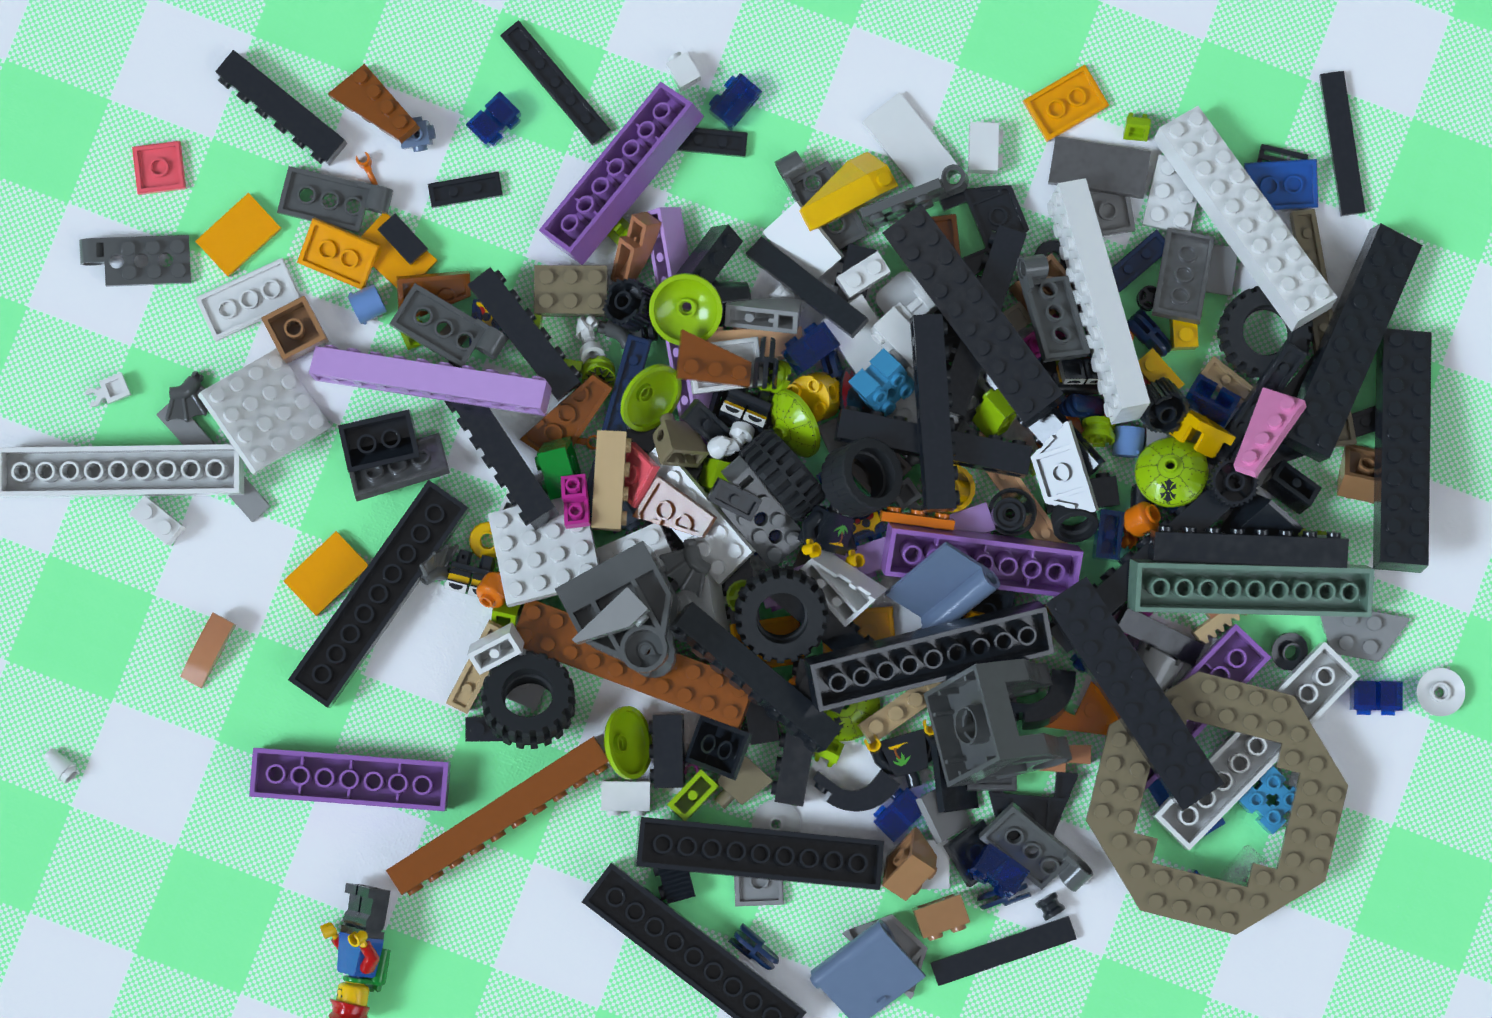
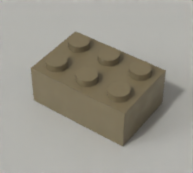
[534,265,608,317]

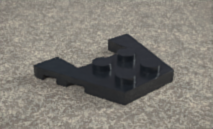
[939,185,1029,276]
[988,772,1078,839]

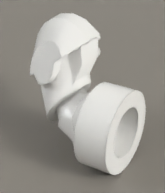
[576,315,605,364]
[707,421,755,459]

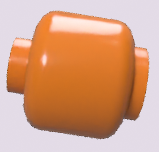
[1123,501,1161,537]
[476,572,506,608]

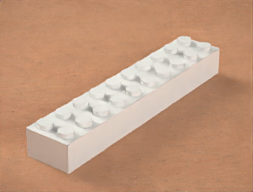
[1154,106,1338,332]
[1047,178,1150,425]
[0,444,244,498]
[1151,642,1360,851]

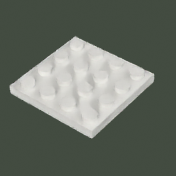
[198,348,332,475]
[488,497,599,607]

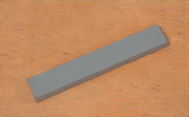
[156,403,271,522]

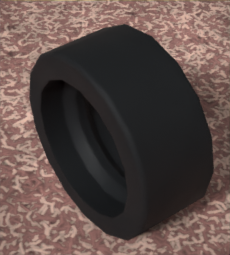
[1050,505,1099,543]

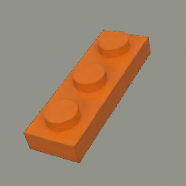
[879,506,955,530]

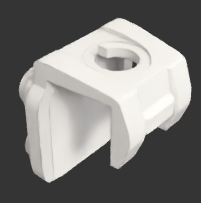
[875,271,938,323]

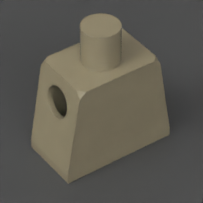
[653,413,709,468]
[714,755,773,809]

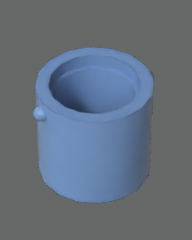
[348,284,387,325]
[1112,426,1145,458]

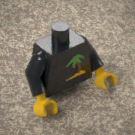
[797,503,865,568]
[864,719,935,789]

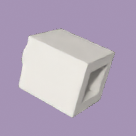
[666,51,701,92]

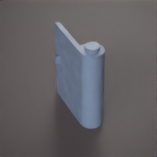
[885,542,1000,629]
[810,920,926,1018]

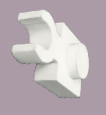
[85,372,132,407]

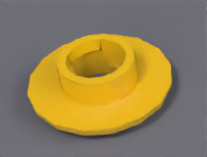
[469,522,497,559]

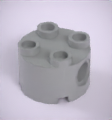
[1136,641,1184,692]

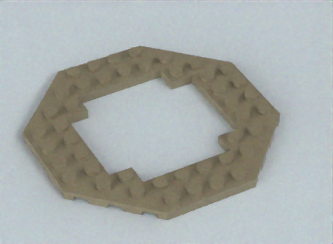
[1086,672,1349,935]

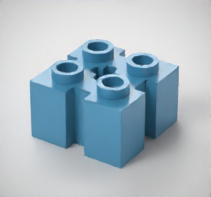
[848,348,915,417]
[1237,765,1296,835]

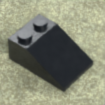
[683,715,753,781]

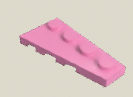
[1234,387,1307,478]

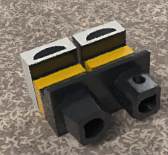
[1053,358,1099,396]
[718,387,772,437]
[444,549,496,598]

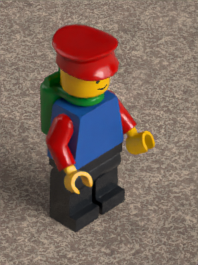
[320,883,391,1018]

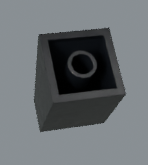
[1220,494,1303,534]

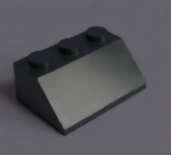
[338,409,420,473]

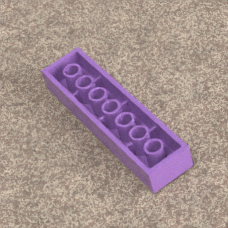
[539,81,704,265]
[880,522,1084,596]
[1144,624,1272,792]
[249,748,451,811]

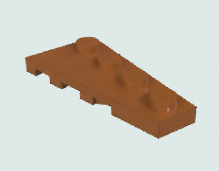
[328,63,420,144]
[519,373,614,452]

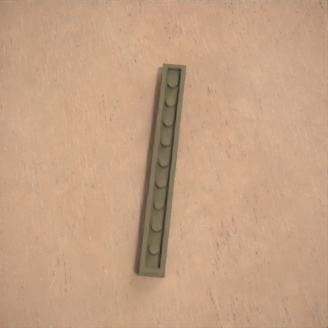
[1289,209,1357,448]

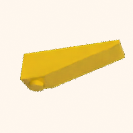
[799,152,898,232]

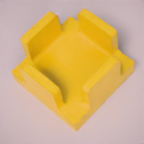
[1169,409,1236,458]

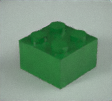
[535,436,582,500]

